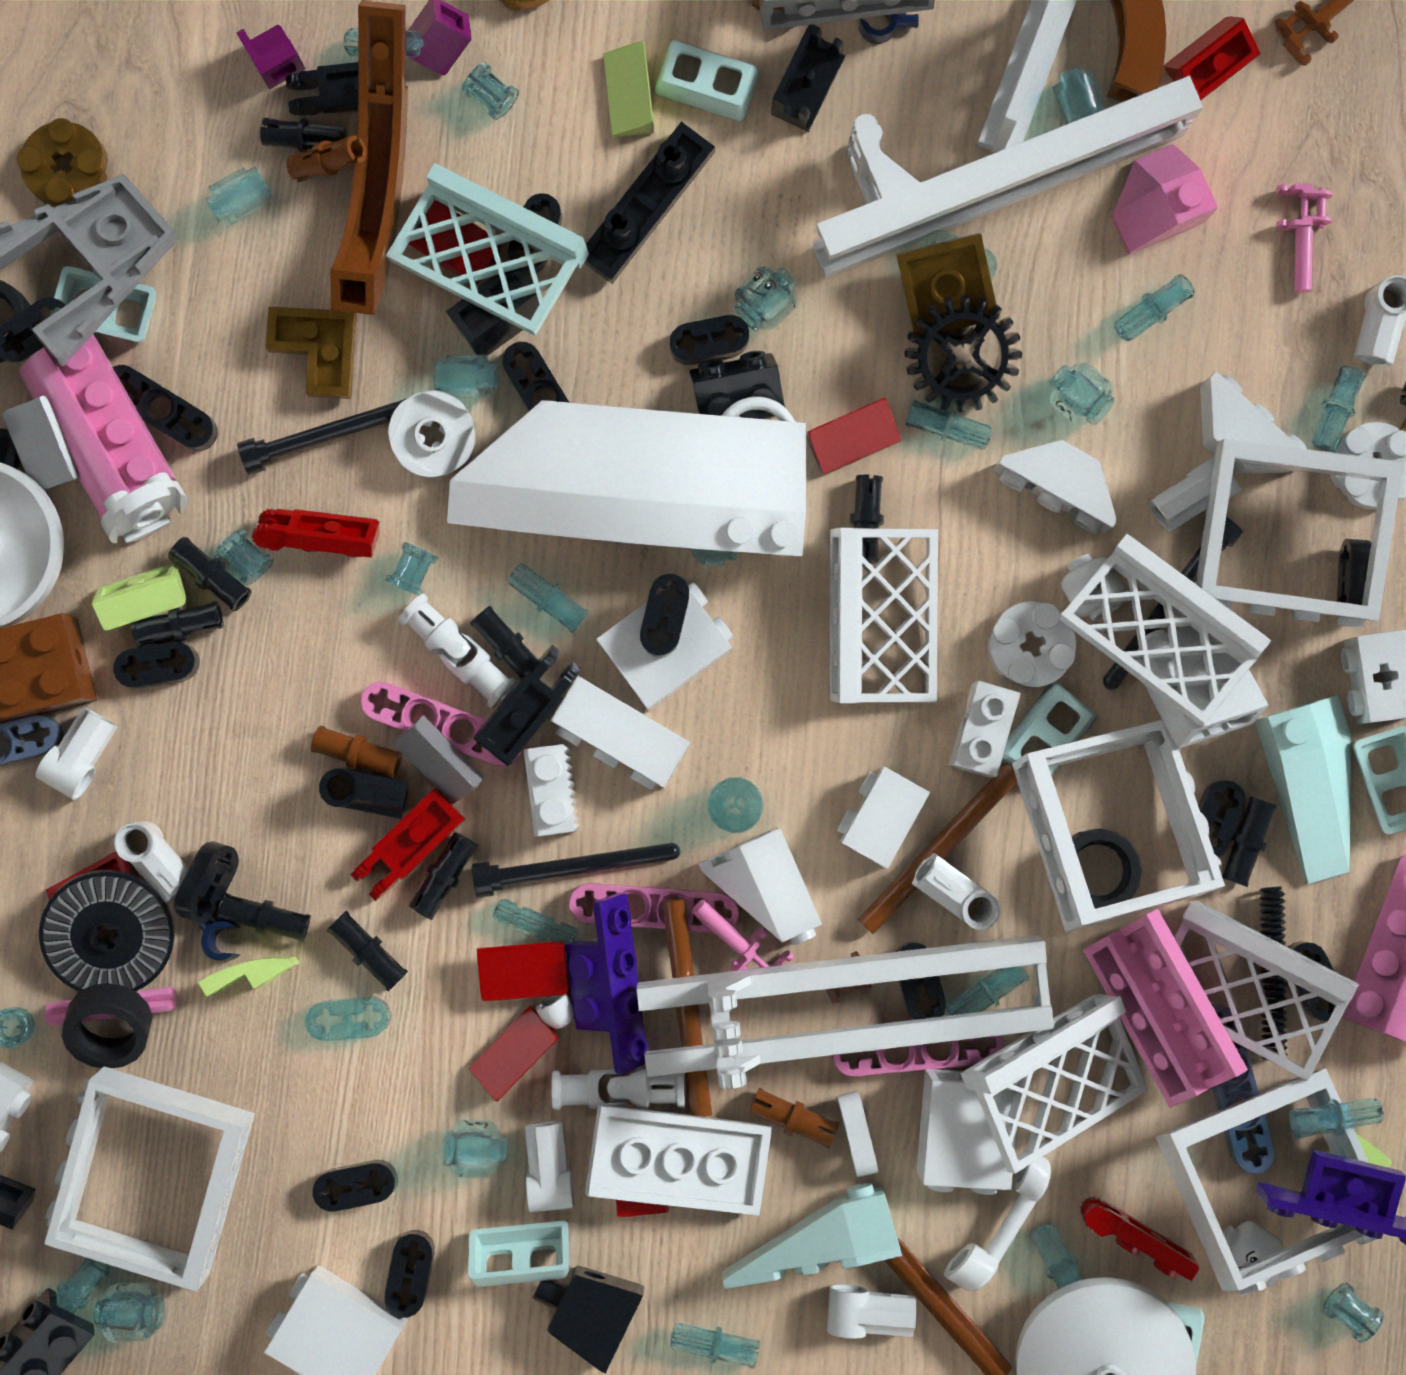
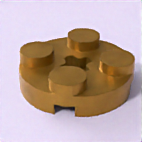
[17,118,108,207]

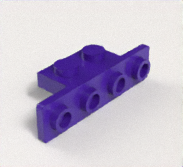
[565,893,648,1074]
[1256,1149,1406,1244]

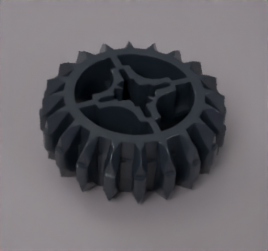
[904,294,1022,413]

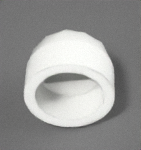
[535,994,573,1029]

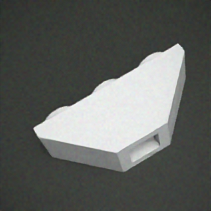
[1200,371,1307,474]
[993,440,1117,534]

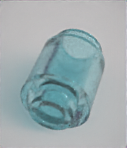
[1052,67,1105,125]
[205,166,273,225]
[433,355,499,398]

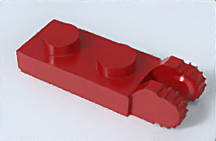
[251,508,380,558]
[350,788,466,901]
[1080,1196,1200,1282]

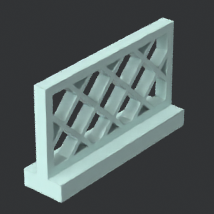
[386,163,589,336]

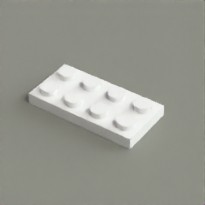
[585,1104,772,1216]

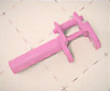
[1276,184,1332,293]
[692,900,794,972]

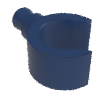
[858,13,919,44]
[198,917,241,961]

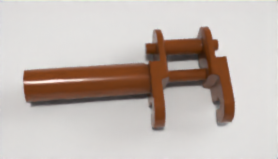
[1275,0,1354,66]

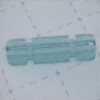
[493,899,577,944]

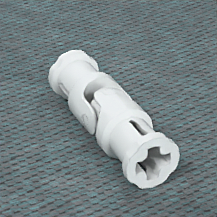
[397,593,518,709]
[552,1069,685,1110]

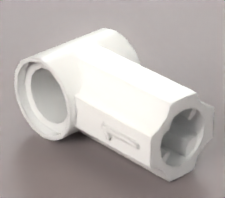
[1353,275,1406,366]
[1148,456,1242,533]
[35,707,118,800]
[114,820,189,903]
[912,853,1000,930]
[525,1121,575,1212]
[826,1284,916,1339]

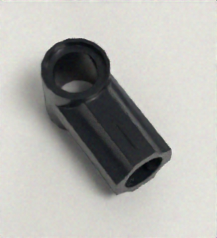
[319,768,409,819]

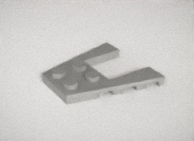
[0,174,178,367]

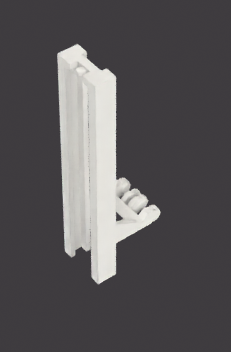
[812,76,1203,279]
[637,935,1054,1089]

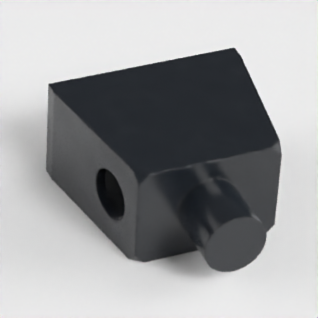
[532,1266,644,1374]

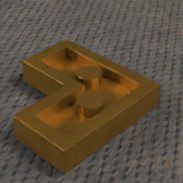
[266,306,357,399]

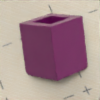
[406,0,472,75]
[236,25,306,90]

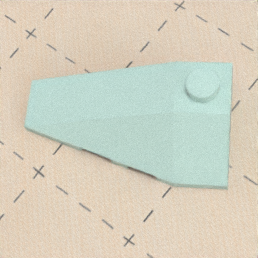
[1255,695,1351,884]
[722,1183,902,1289]

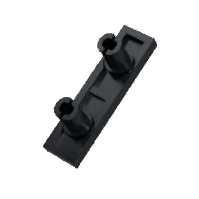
[584,121,715,284]

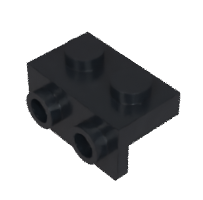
[689,351,785,419]
[0,1288,95,1375]

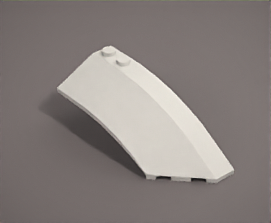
[447,400,806,557]

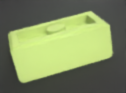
[603,41,654,137]
[92,562,186,630]

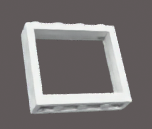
[1196,439,1404,628]
[1012,720,1225,932]
[44,1066,255,1292]
[1156,1068,1376,1296]

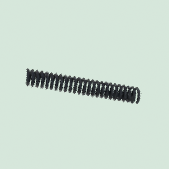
[1259,886,1288,1060]

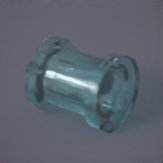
[462,62,519,120]
[215,528,274,586]
[385,542,438,596]
[1323,1282,1384,1343]

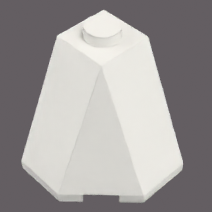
[698,828,822,946]

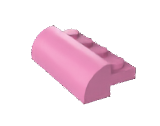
[19,334,177,519]
[1342,855,1406,1043]
[1083,909,1248,1108]

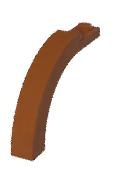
[330,0,408,315]
[1106,0,1166,103]

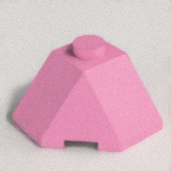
[1111,144,1218,255]

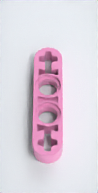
[361,682,522,766]
[569,883,738,933]
[832,1035,1003,1076]

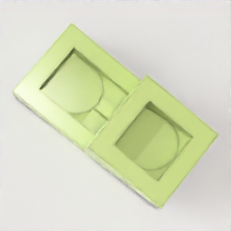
[198,956,300,997]

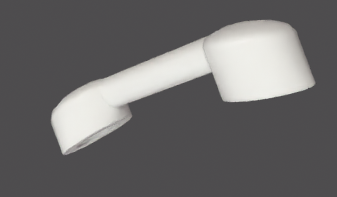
[944,1156,1051,1292]

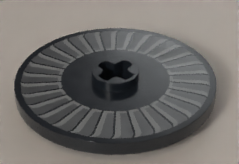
[39,870,175,992]

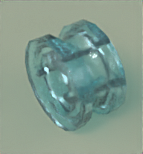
[0,1007,35,1048]

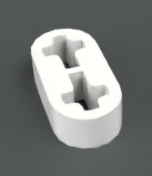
[837,1091,878,1178]

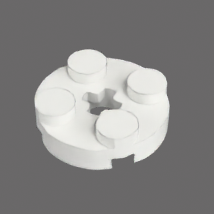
[388,390,475,477]
[1330,422,1406,510]
[100,472,188,543]
[988,601,1076,688]

